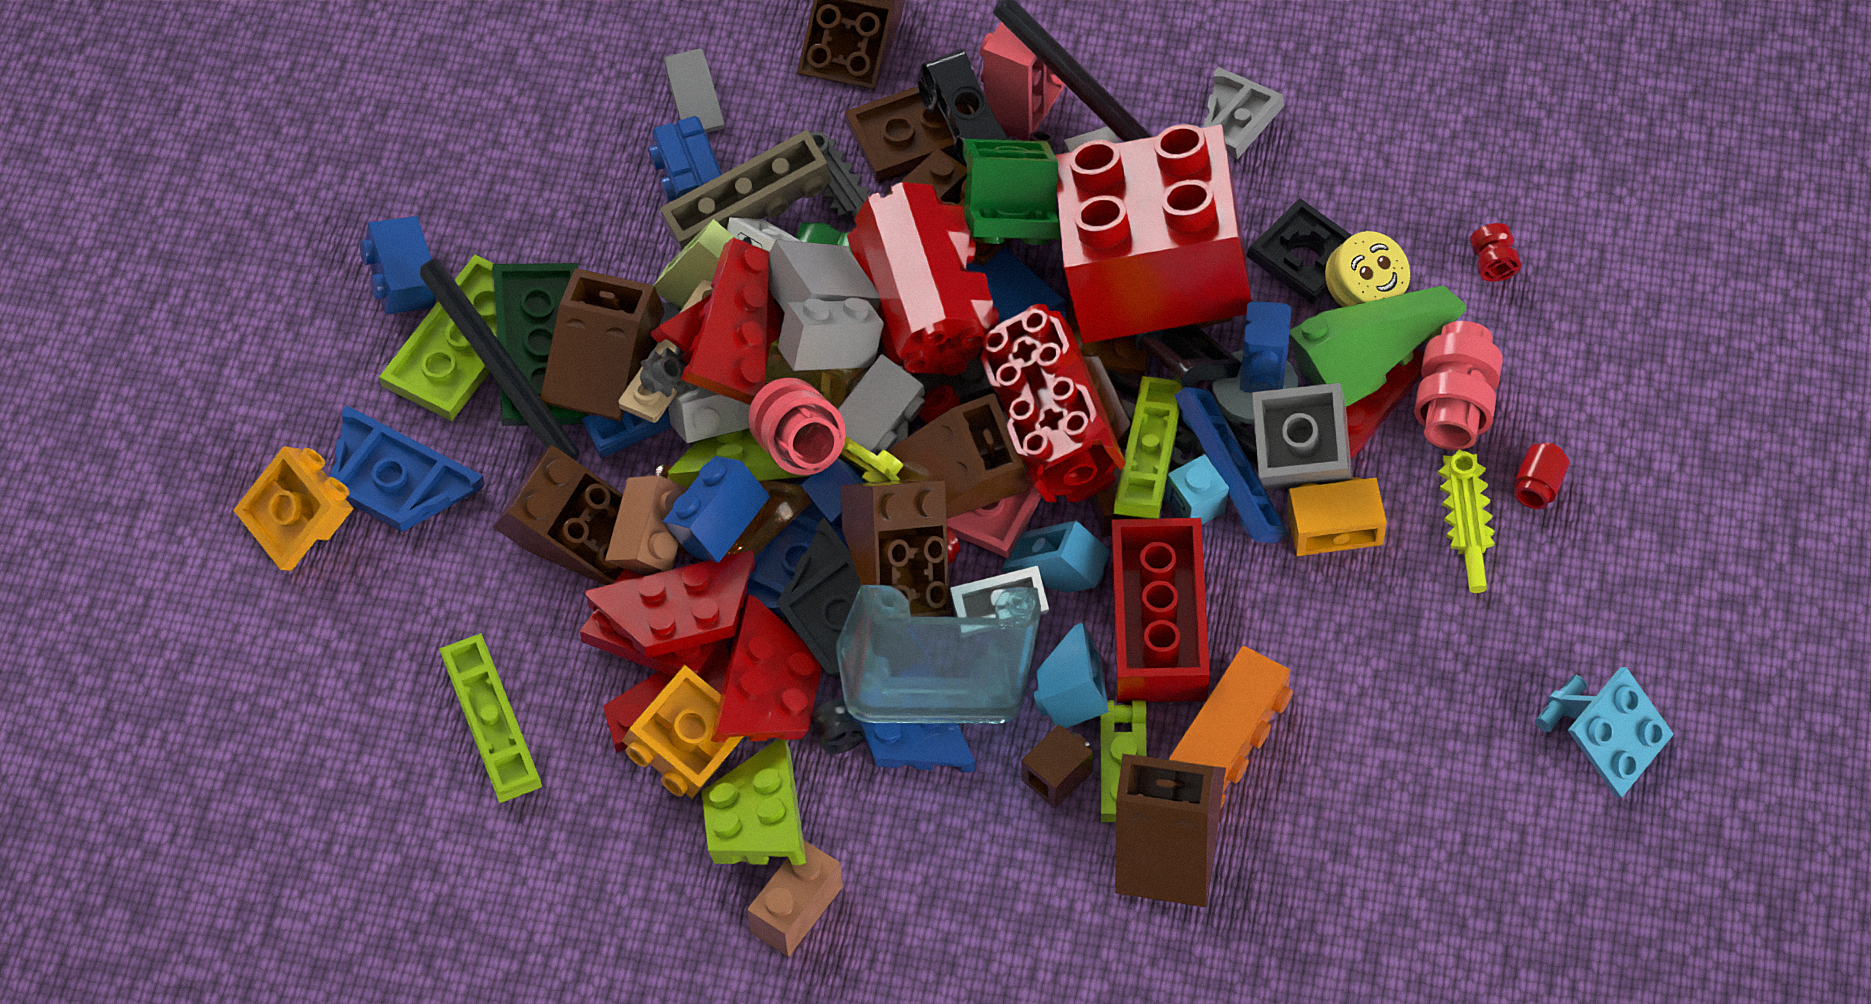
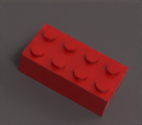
[1111,518,1210,703]

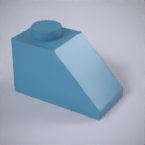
[1002,520,1111,593]
[1034,622,1109,728]

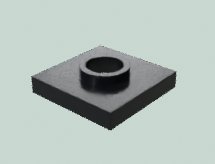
[1246,198,1353,304]

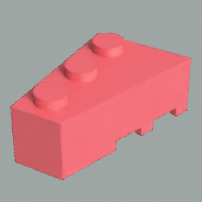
[980,22,1065,141]

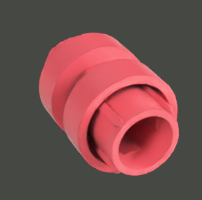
[1414,321,1503,450]
[748,378,846,475]

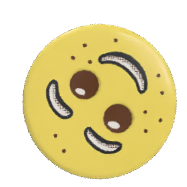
[1325,231,1410,307]

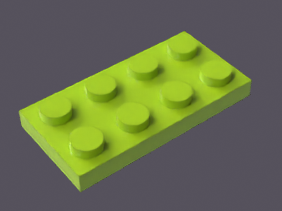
[379,254,496,421]

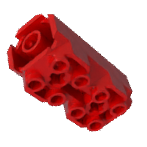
[854,182,999,376]
[980,304,1126,502]

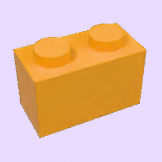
[1287,477,1387,556]

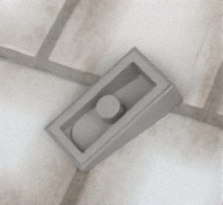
[664,49,725,133]

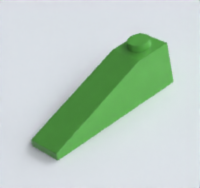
[1289,285,1467,407]

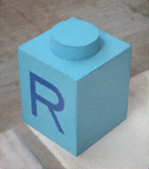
[1164,454,1229,524]

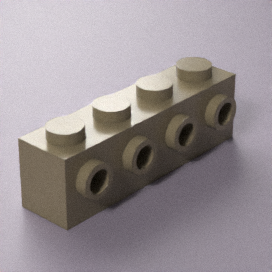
[660,129,831,252]

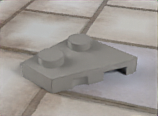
[1203,67,1284,159]

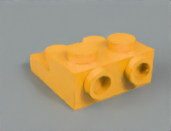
[233,446,354,571]
[622,665,745,799]

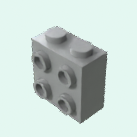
[768,240,881,312]

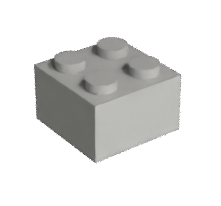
[1252,383,1352,490]

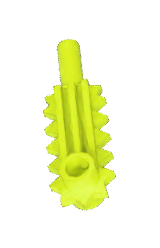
[839,437,903,483]
[1438,449,1495,593]

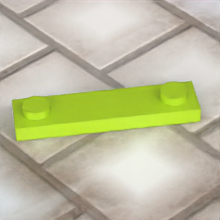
[1114,376,1184,519]
[439,633,542,803]

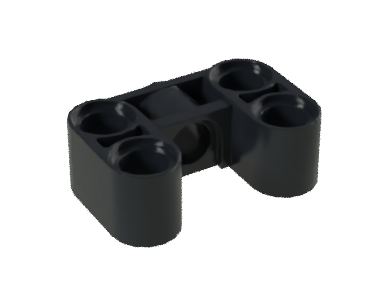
[917,48,1007,167]

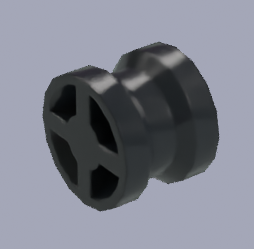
[811,699,866,754]

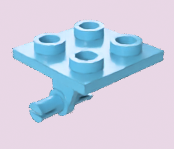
[1535,667,1674,798]

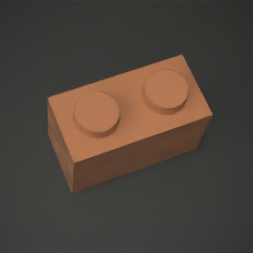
[605,475,688,575]
[747,840,843,957]

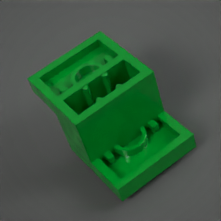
[963,139,1060,245]

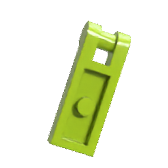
[1100,700,1147,822]

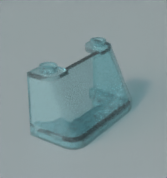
[836,585,1041,723]

